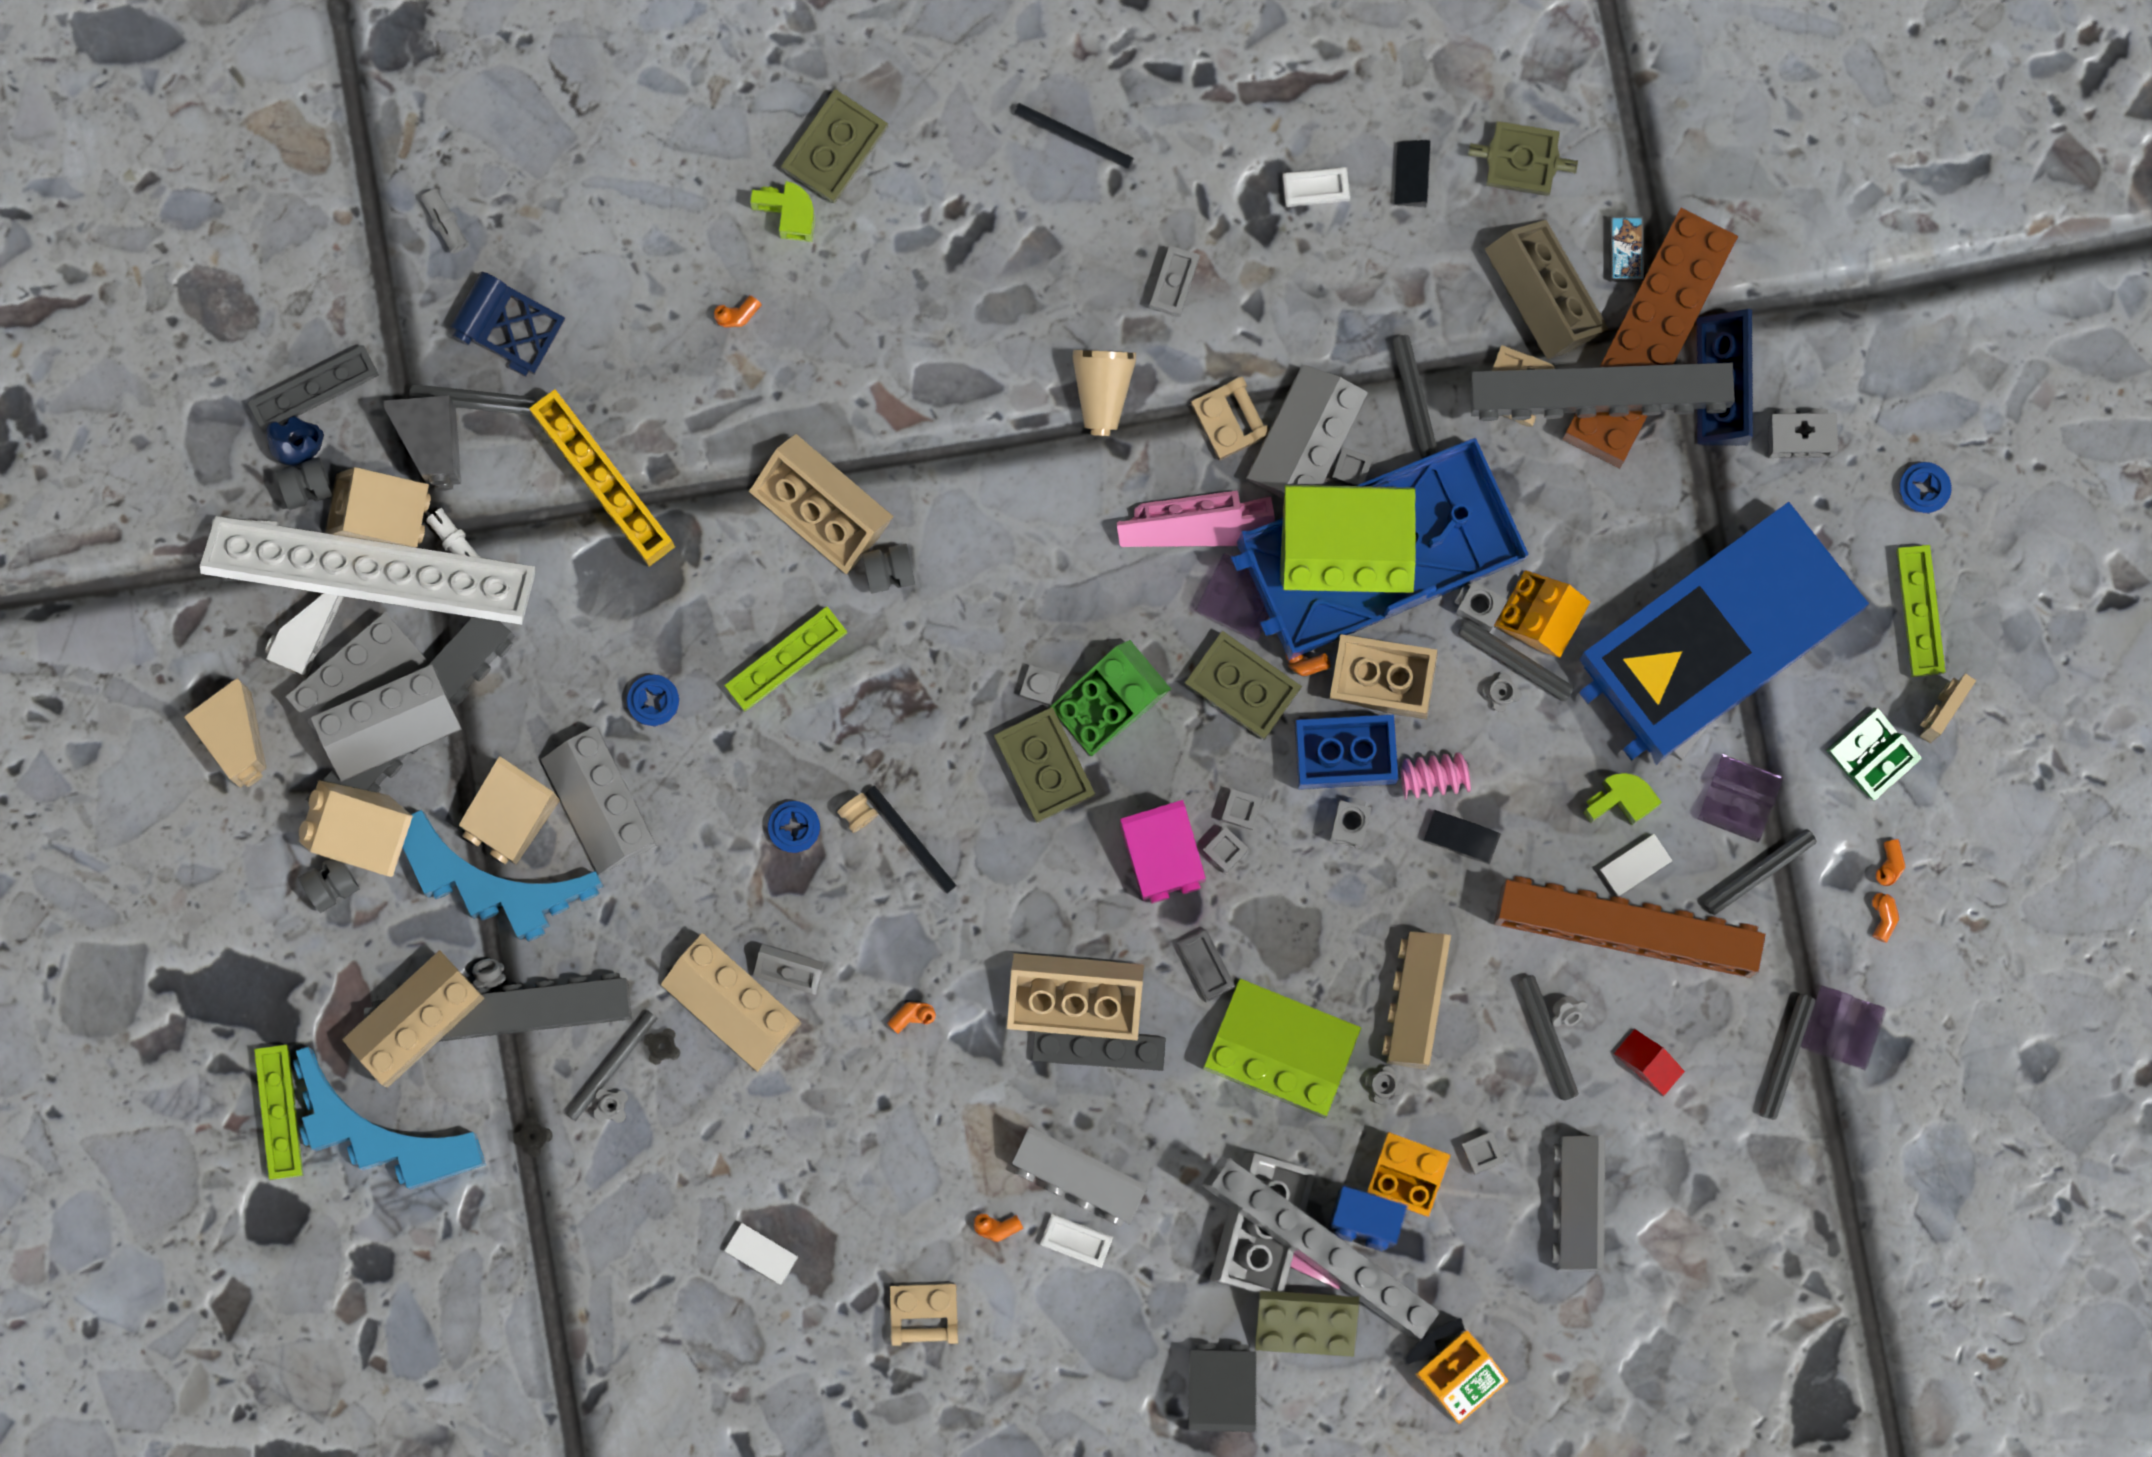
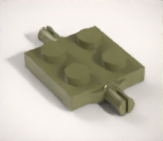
[1468,121,1578,196]

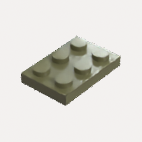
[781,89,888,204]
[1185,631,1302,740]
[994,707,1095,824]
[1255,1291,1359,1357]

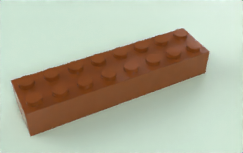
[1563,208,1738,469]
[1494,876,1766,978]

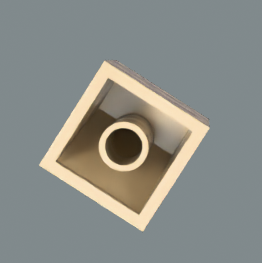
[326,467,431,548]
[184,678,267,788]
[459,756,560,865]
[299,780,413,877]

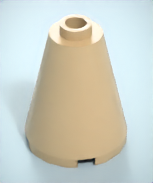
[1072,350,1136,436]

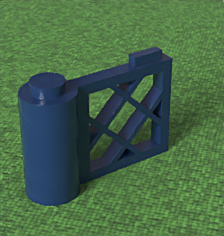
[449,271,566,377]

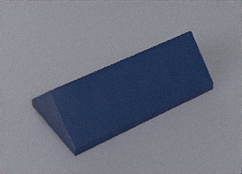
[1697,309,1753,446]

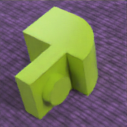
[750,181,815,242]
[1583,773,1662,825]

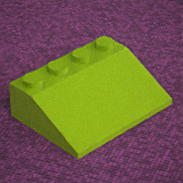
[1279,485,1416,593]
[1203,978,1362,1119]

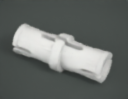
[426,508,481,558]

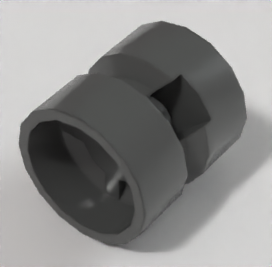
[276,457,333,510]
[862,544,915,594]
[298,858,360,913]

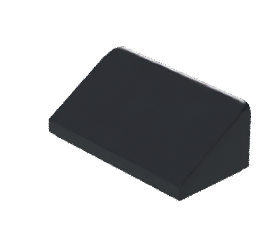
[1394,140,1431,207]

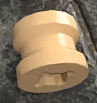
[837,793,879,833]

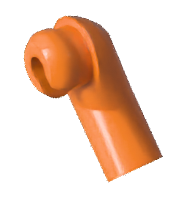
[713,295,762,328]
[1286,653,1331,676]
[1875,839,1906,886]
[1871,893,1899,943]
[887,1002,936,1034]
[973,1213,1024,1242]

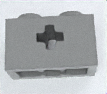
[1768,408,1838,458]

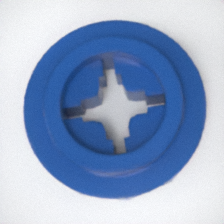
[1899,462,1952,514]
[627,675,680,727]
[768,801,820,853]

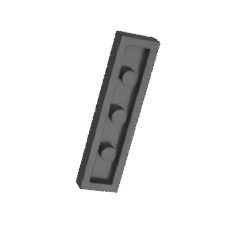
[248,345,379,433]
[1033,1032,1166,1071]

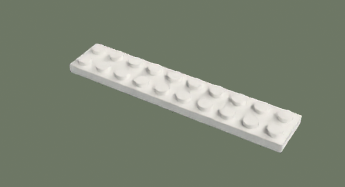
[200,516,535,625]

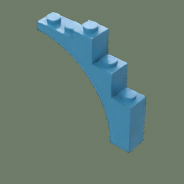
[403,810,604,942]
[293,1047,486,1189]

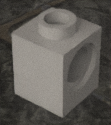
[1454,581,1508,633]
[1329,797,1372,849]

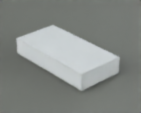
[1282,167,1350,207]
[1599,834,1672,897]
[1040,1214,1113,1268]
[725,1223,798,1285]

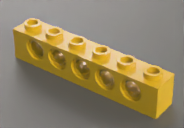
[529,389,675,567]

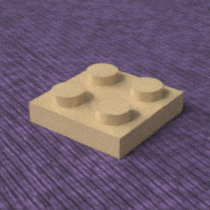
[1920,673,1977,743]

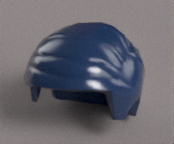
[266,416,324,466]

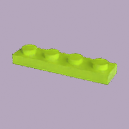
[1896,545,1946,677]
[724,606,847,712]
[254,1045,304,1180]

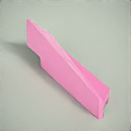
[1117,490,1275,547]

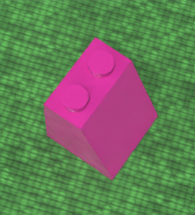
[1120,800,1206,904]

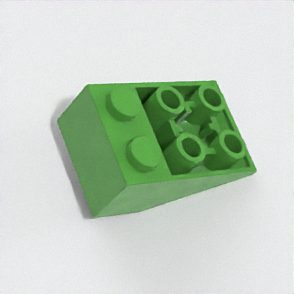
[1050,640,1172,756]

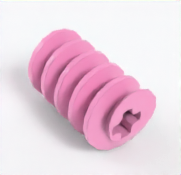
[1401,752,1471,800]

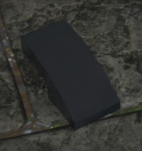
[1424,810,1501,864]
[1403,1318,1465,1365]

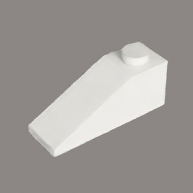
[265,593,344,679]

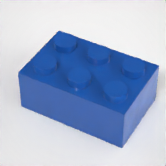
[1294,715,1398,790]
[1327,1186,1408,1252]

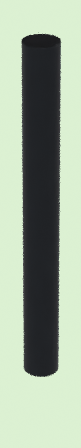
[1014,103,1134,169]
[865,786,957,894]

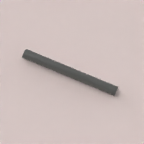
[566,1011,658,1121]

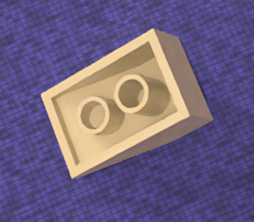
[1330,634,1438,720]

